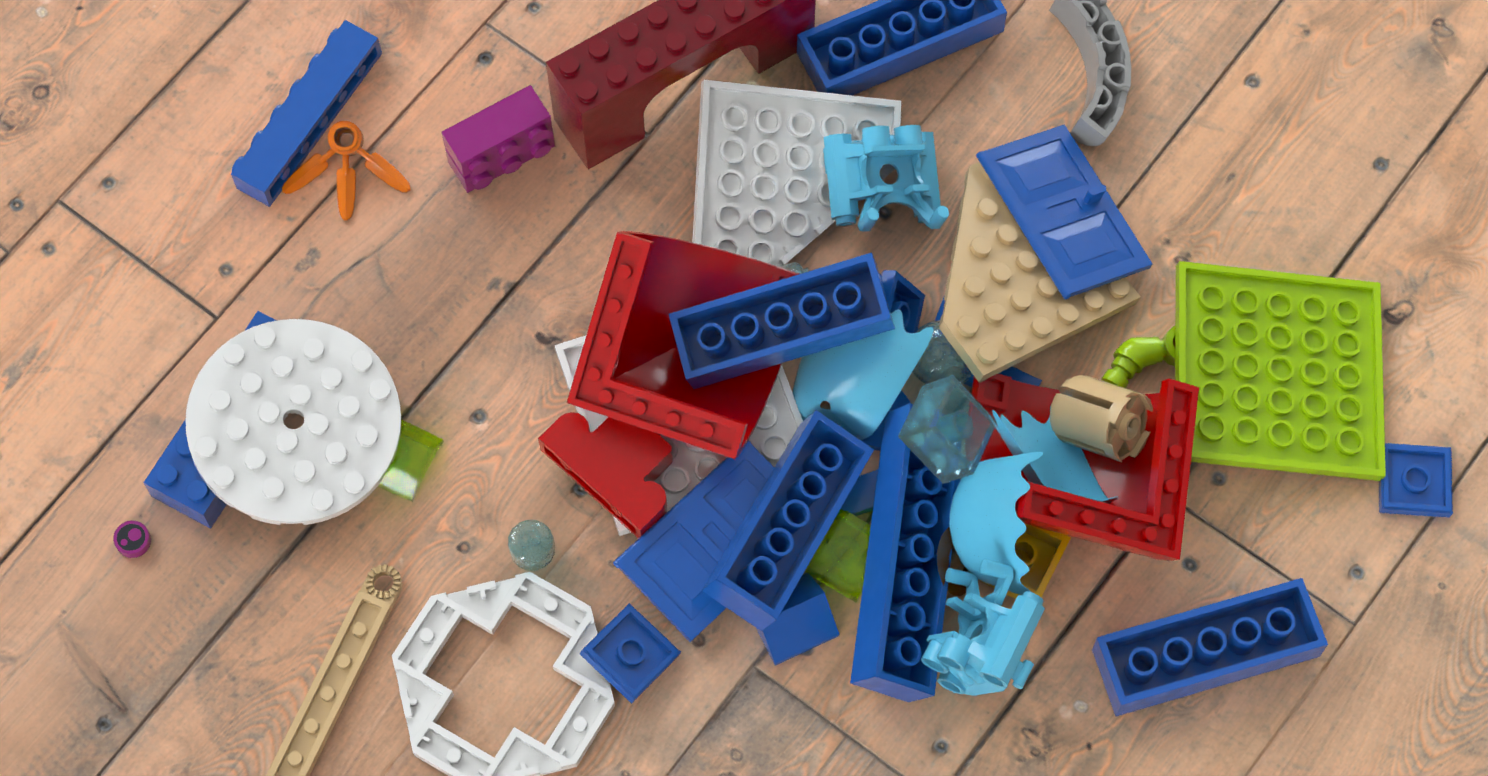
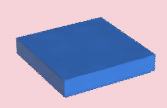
[1379,443,1453,518]
[580,603,681,704]

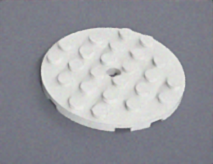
[186,319,401,525]

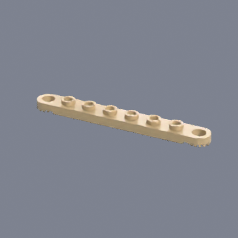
[266,564,403,776]

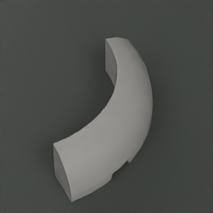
[1049,0,1131,146]

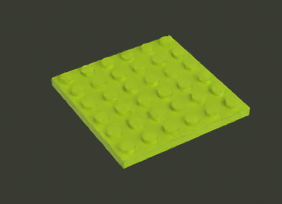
[1175,261,1386,481]

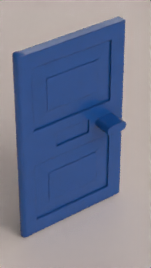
[976,124,1153,300]
[613,440,774,642]

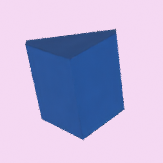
[756,572,840,666]

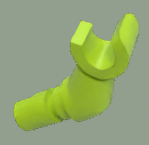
[1101,326,1175,388]

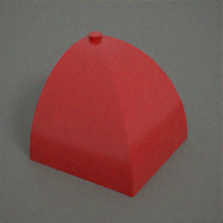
[566,231,800,459]
[968,373,1199,561]

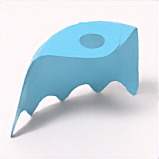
[792,309,934,440]
[989,406,1119,504]
[949,452,1044,595]

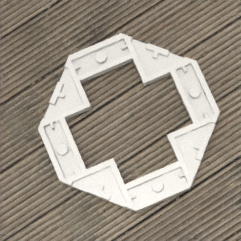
[392,572,615,776]

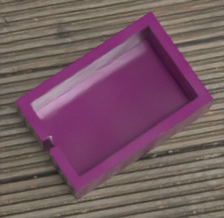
[441,85,555,193]

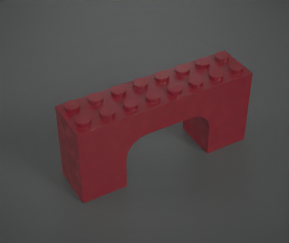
[546,0,816,170]

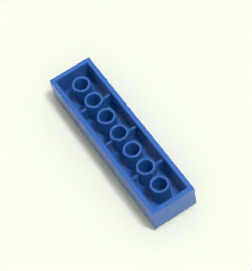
[850,403,967,702]

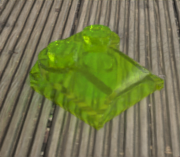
[377,418,444,502]
[805,509,871,603]

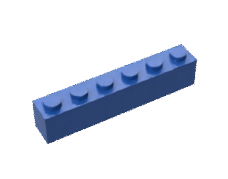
[231,20,382,207]

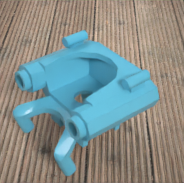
[823,125,949,232]
[921,559,1045,696]

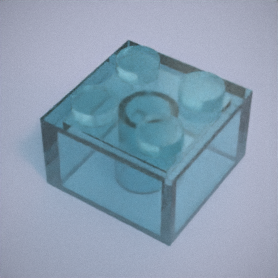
[898,375,997,483]

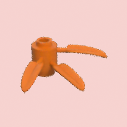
[282,121,411,220]

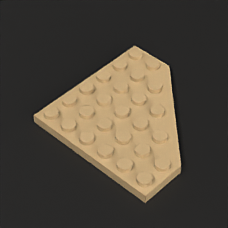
[939,162,1141,383]

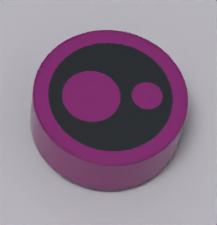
[113,521,151,558]

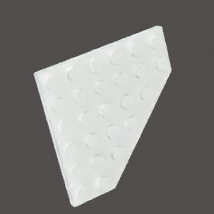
[692,80,901,268]

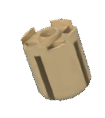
[1050,375,1153,462]

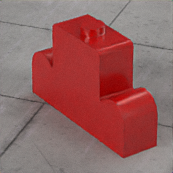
[538,412,673,538]

